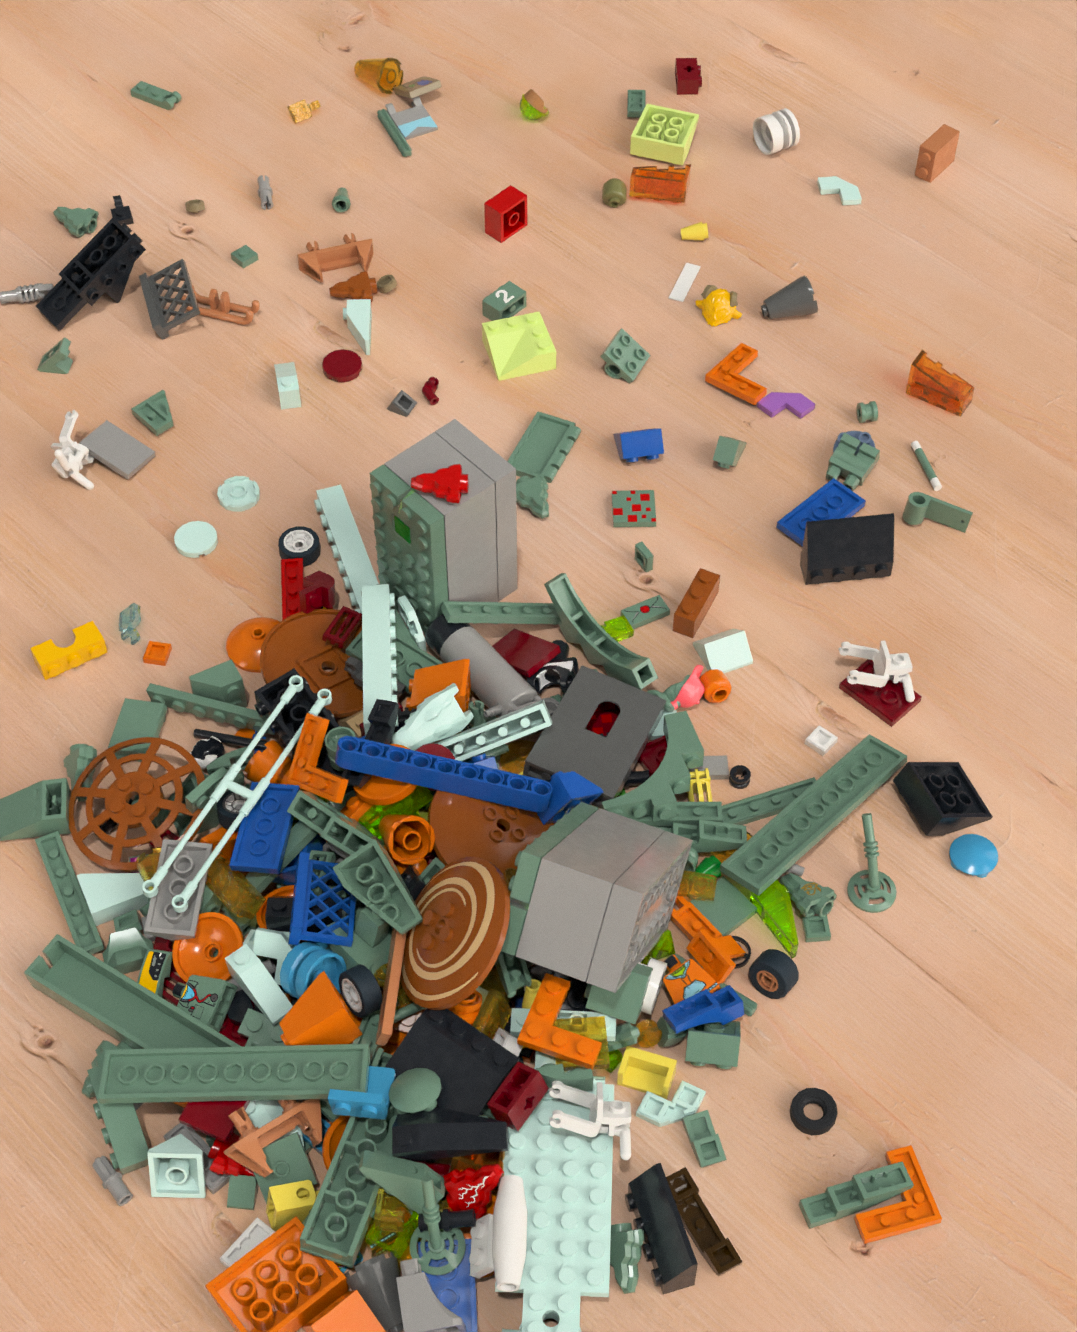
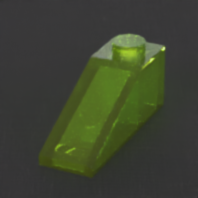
[358,785,433,839]
[750,880,799,958]

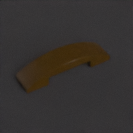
[666,1167,742,1276]

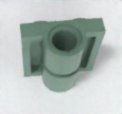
[600,328,650,384]

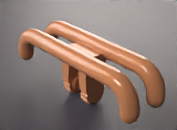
[181,285,260,325]

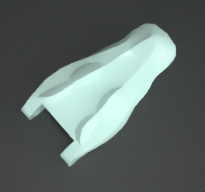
[391,683,474,751]

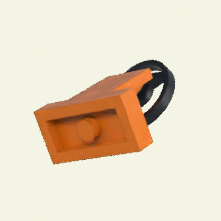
[686,929,751,984]

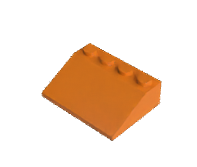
[205,1216,349,1332]

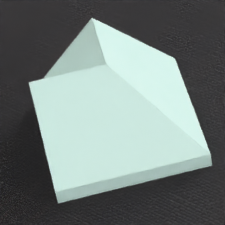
[147,1134,206,1198]

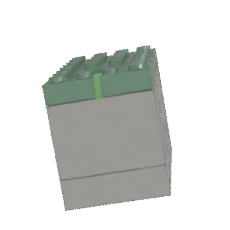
[370,419,517,635]
[501,802,693,993]

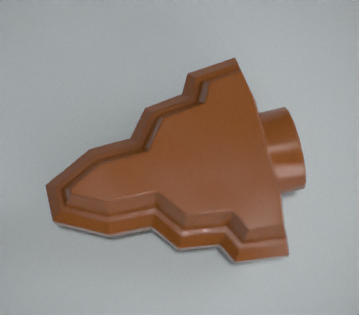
[329,271,377,302]

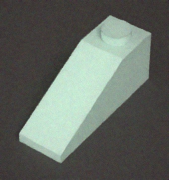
[343,299,372,355]
[274,362,301,410]
[225,944,293,1026]

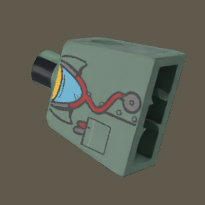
[172,975,238,1032]

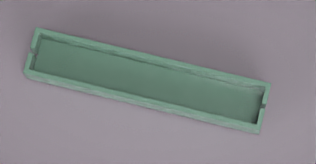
[24,934,242,1049]

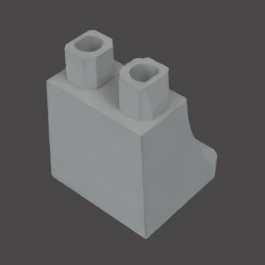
[396,1258,466,1332]

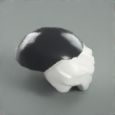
[190,736,225,769]

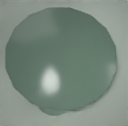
[389,1068,442,1114]

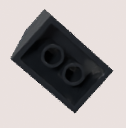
[265,896,347,933]

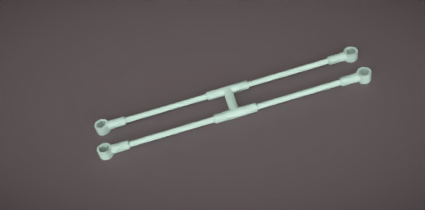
[142,675,332,913]

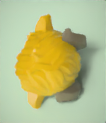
[695,285,742,327]

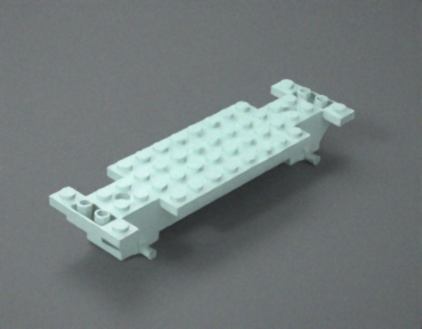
[495,1008,616,1332]

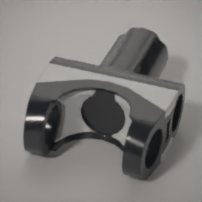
[527,640,579,695]

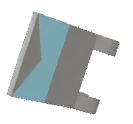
[385,96,438,140]

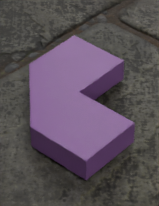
[757,392,815,419]

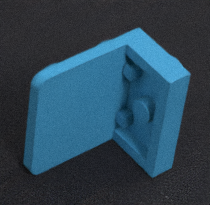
[328,1066,396,1120]

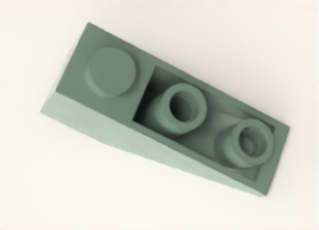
[359,1150,445,1214]

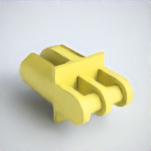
[686,768,713,802]

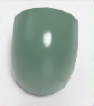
[655,1016,688,1047]

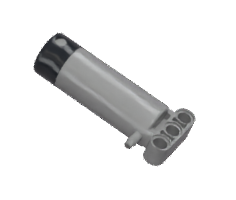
[425,614,559,740]

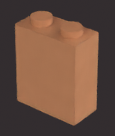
[915,124,960,183]

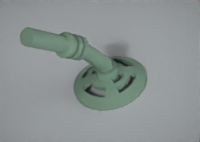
[847,813,897,913]
[410,1175,466,1275]

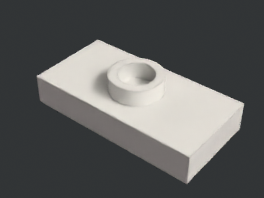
[220,1217,275,1268]

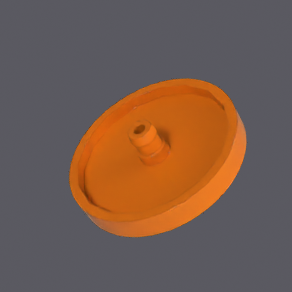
[353,744,417,805]

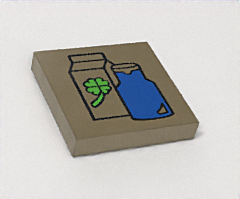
[394,76,441,99]

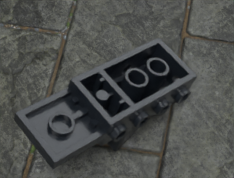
[36,218,146,330]
[254,668,354,795]

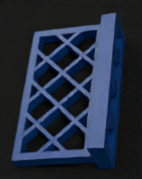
[288,852,356,947]

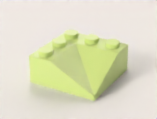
[630,104,699,165]
[482,312,556,381]

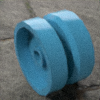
[280,942,347,999]

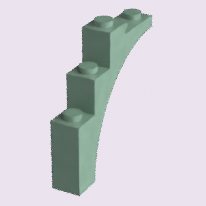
[544,573,658,690]
[601,711,704,822]

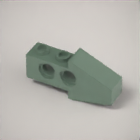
[287,790,383,855]

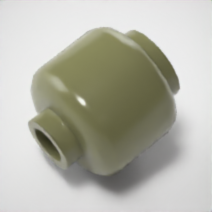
[602,178,627,208]

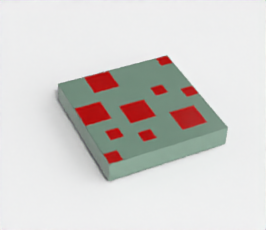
[612,490,656,527]

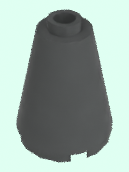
[761,275,818,319]
[344,1252,404,1332]

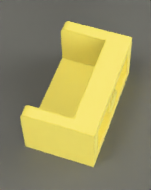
[617,1046,677,1099]

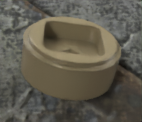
[185,199,205,214]
[377,275,397,293]

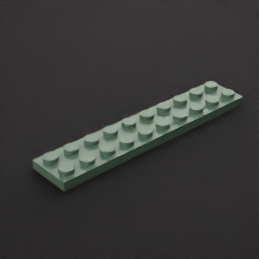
[720,734,907,896]
[98,1044,371,1104]

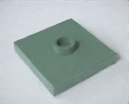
[254,1132,318,1204]

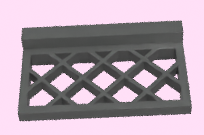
[139,259,200,340]

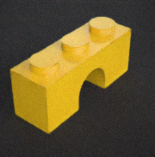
[30,621,108,680]

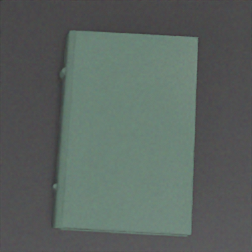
[108,698,168,762]

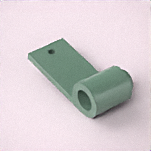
[902,492,973,533]

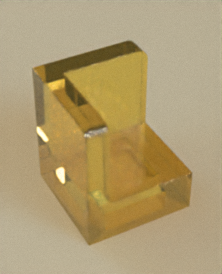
[374,1188,406,1233]

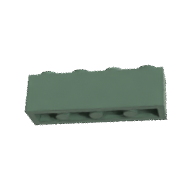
[85,1064,149,1175]

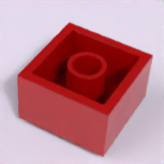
[484,185,527,243]

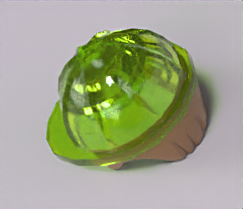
[520,89,549,120]

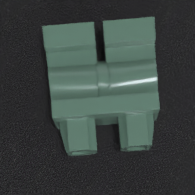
[826,433,880,491]

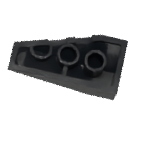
[392,1107,508,1162]

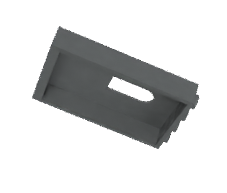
[523,665,667,808]

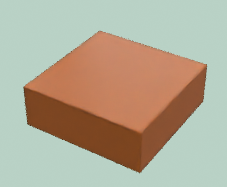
[143,641,172,666]

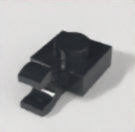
[110,195,134,225]

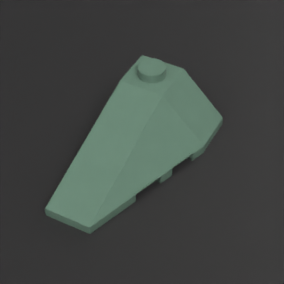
[333,839,423,935]

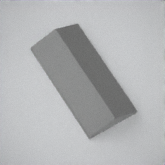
[144,839,213,940]

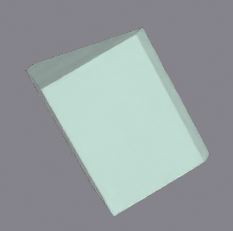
[693,629,753,673]

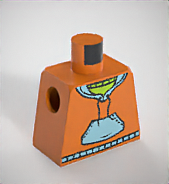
[662,955,721,1004]

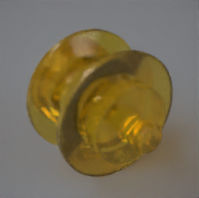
[636,1019,662,1048]

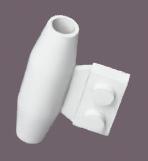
[469,1175,527,1292]

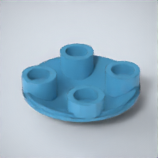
[949,834,998,878]

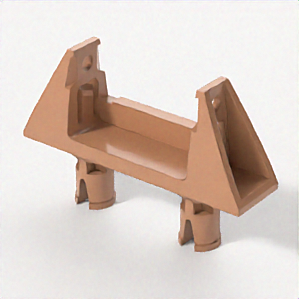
[297,233,374,283]
[224,1099,322,1178]

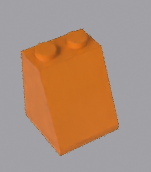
[406,659,471,713]
[279,971,363,1046]
[302,1290,386,1332]

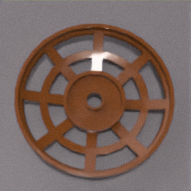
[68,737,206,873]

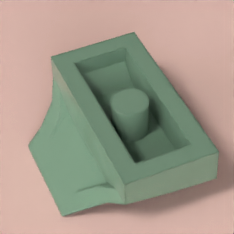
[102,927,154,974]

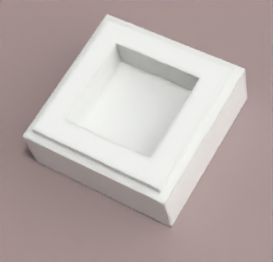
[805,725,838,756]

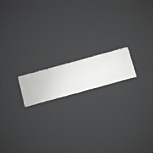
[669,263,701,302]

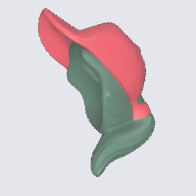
[647,665,705,712]

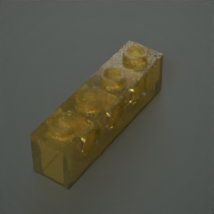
[206,848,266,920]

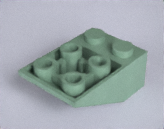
[0,778,71,841]

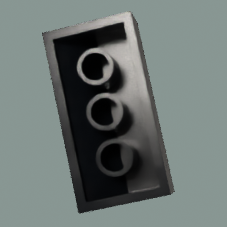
[625,1163,698,1295]

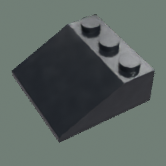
[893,762,993,836]

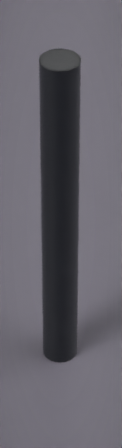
[193,729,267,750]

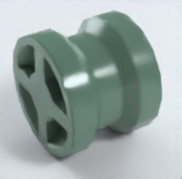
[856,401,878,423]

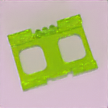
[366,1196,418,1259]

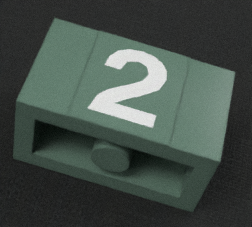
[482,281,526,321]

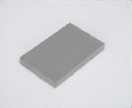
[79,420,155,479]

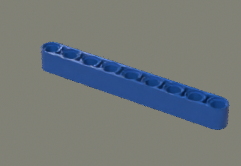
[335,736,552,812]

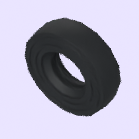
[790,1088,838,1136]

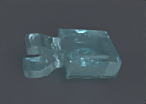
[119,603,141,645]

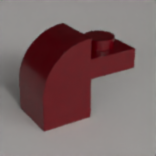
[299,571,336,614]

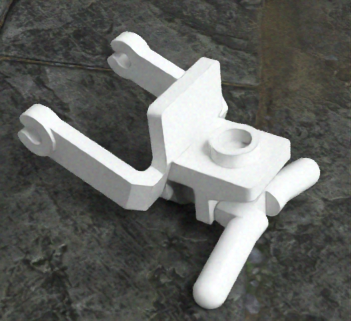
[51,410,94,490]
[838,640,915,702]
[549,1081,631,1160]

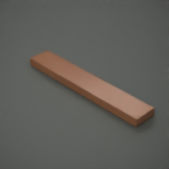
[375,928,407,1046]

